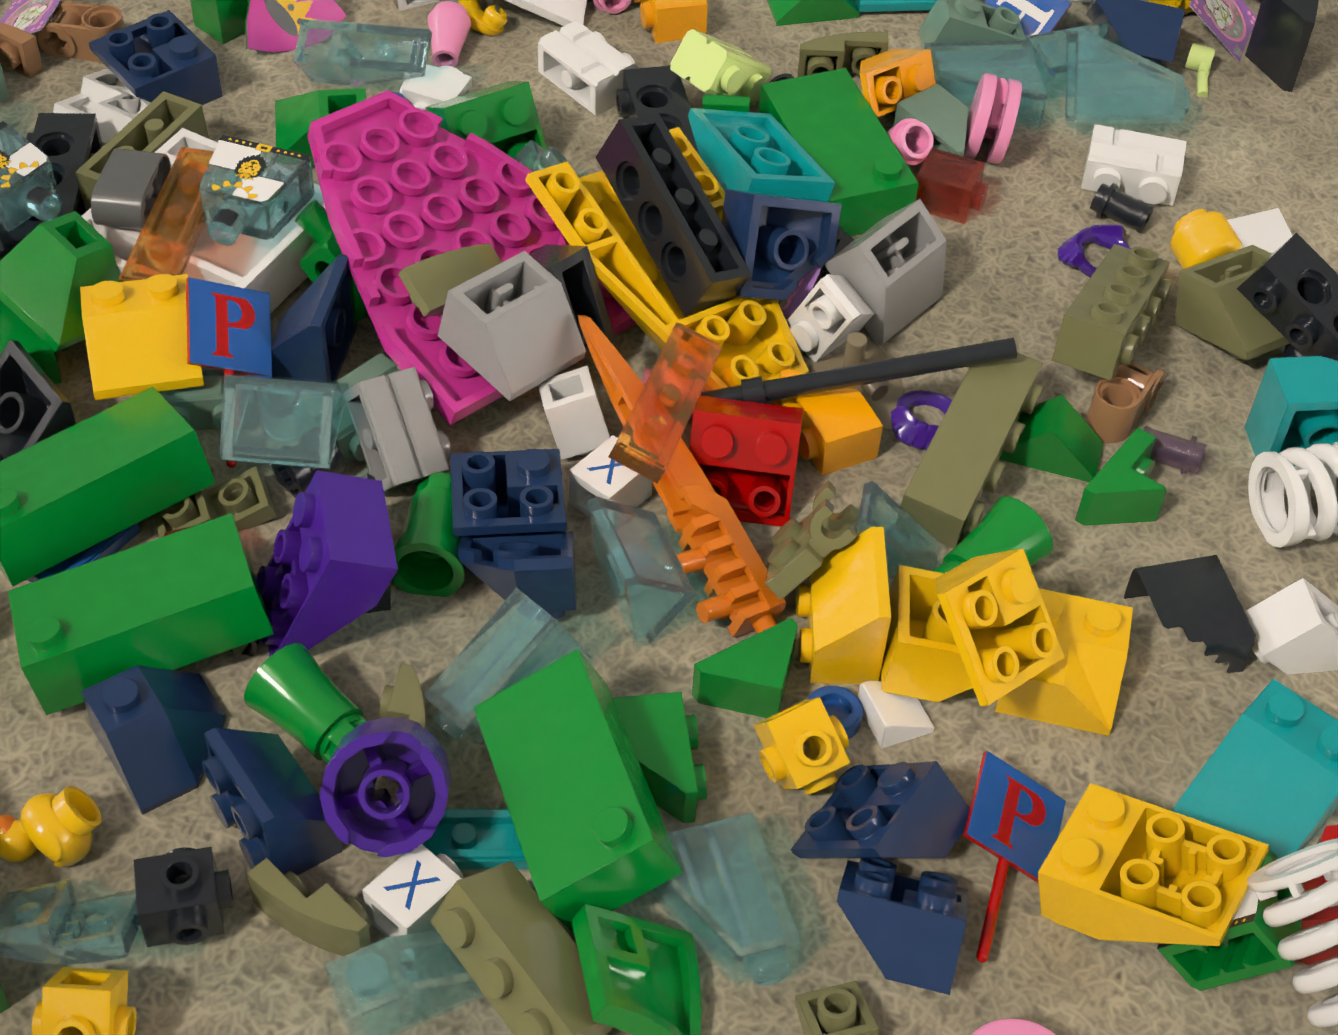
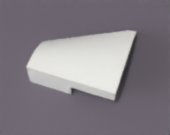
[53,68,150,144]

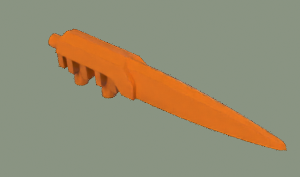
[578,315,786,638]

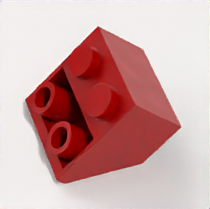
[689,395,804,527]

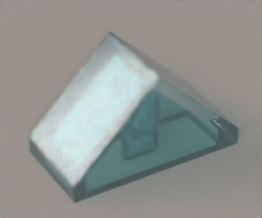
[856,480,940,580]

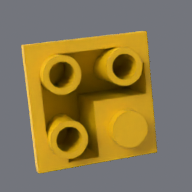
[936,548,1065,706]

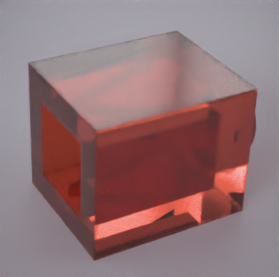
[916,148,989,224]

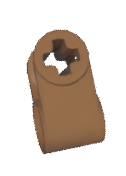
[37,0,125,63]
[1086,362,1167,443]

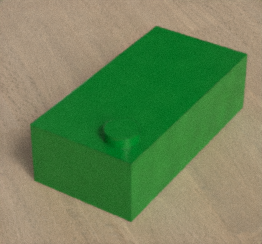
[758,68,918,236]
[0,387,216,586]
[8,513,274,716]
[473,649,683,933]

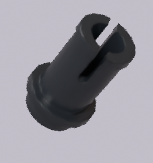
[1090,183,1155,233]

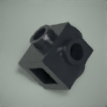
[133,847,234,947]

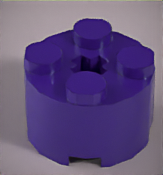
[320,717,451,857]

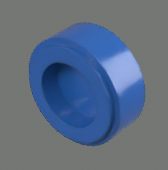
[807,686,863,740]

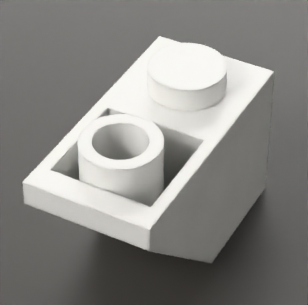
[787,274,874,362]

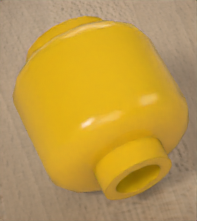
[1170,209,1243,270]

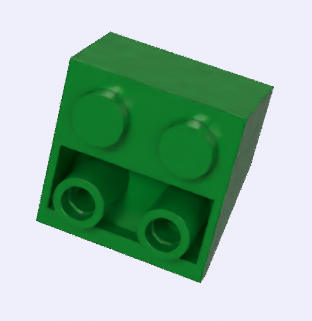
[425,81,551,172]

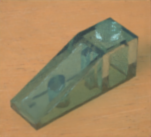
[293,19,433,86]
[325,930,484,1035]

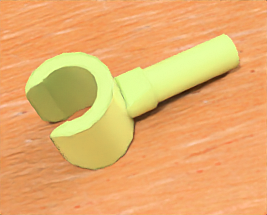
[1185,43,1215,97]

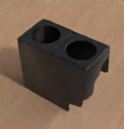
[1124,555,1256,673]

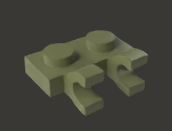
[765,480,859,600]

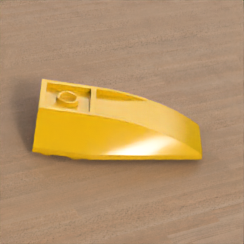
[525,127,809,391]

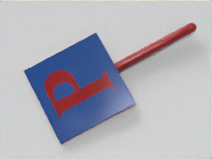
[186,277,272,468]
[963,751,1066,963]

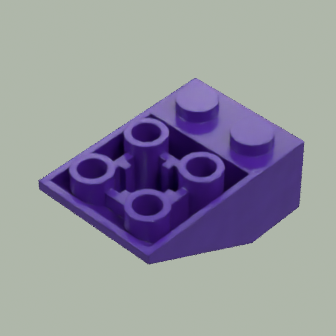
[256,470,398,657]

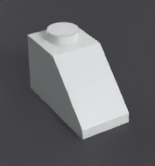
[1245,578,1338,675]

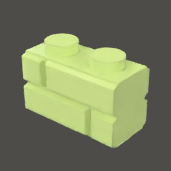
[670,29,772,106]

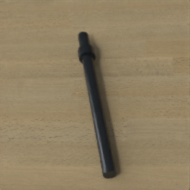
[700,338,1017,404]

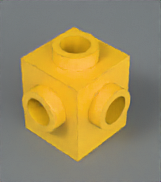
[753,697,851,795]
[32,967,136,1035]

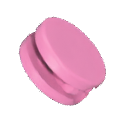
[963,73,1022,164]

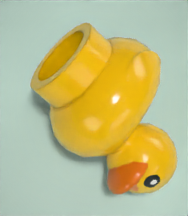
[0,786,102,868]

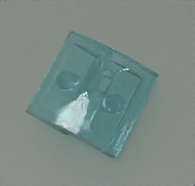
[0,879,140,964]

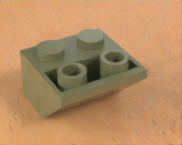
[1175,245,1290,360]

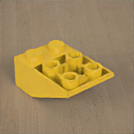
[1038,783,1269,946]

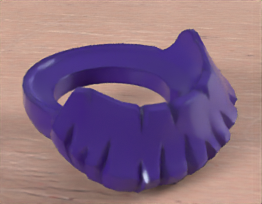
[1057,225,1130,277]
[891,390,952,450]

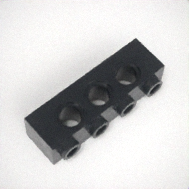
[616,65,699,154]
[5,113,103,247]
[595,114,752,317]
[1237,232,1338,361]

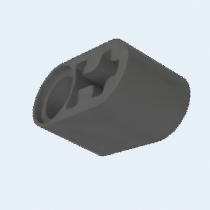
[91,148,171,231]

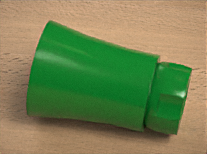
[391,472,464,597]
[933,496,1053,574]
[244,643,368,764]

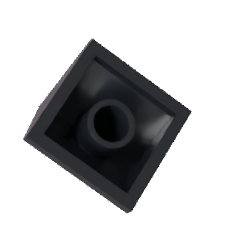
[1245,0,1319,92]
[0,339,76,461]

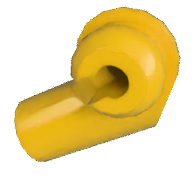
[458,0,508,37]

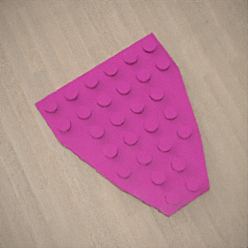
[307,90,637,425]

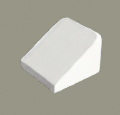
[858,681,934,749]

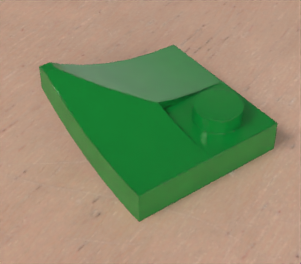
[571,904,701,1035]

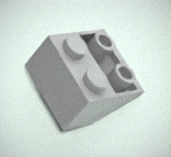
[824,199,947,346]
[438,251,586,401]

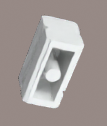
[538,20,637,116]
[1081,124,1187,206]

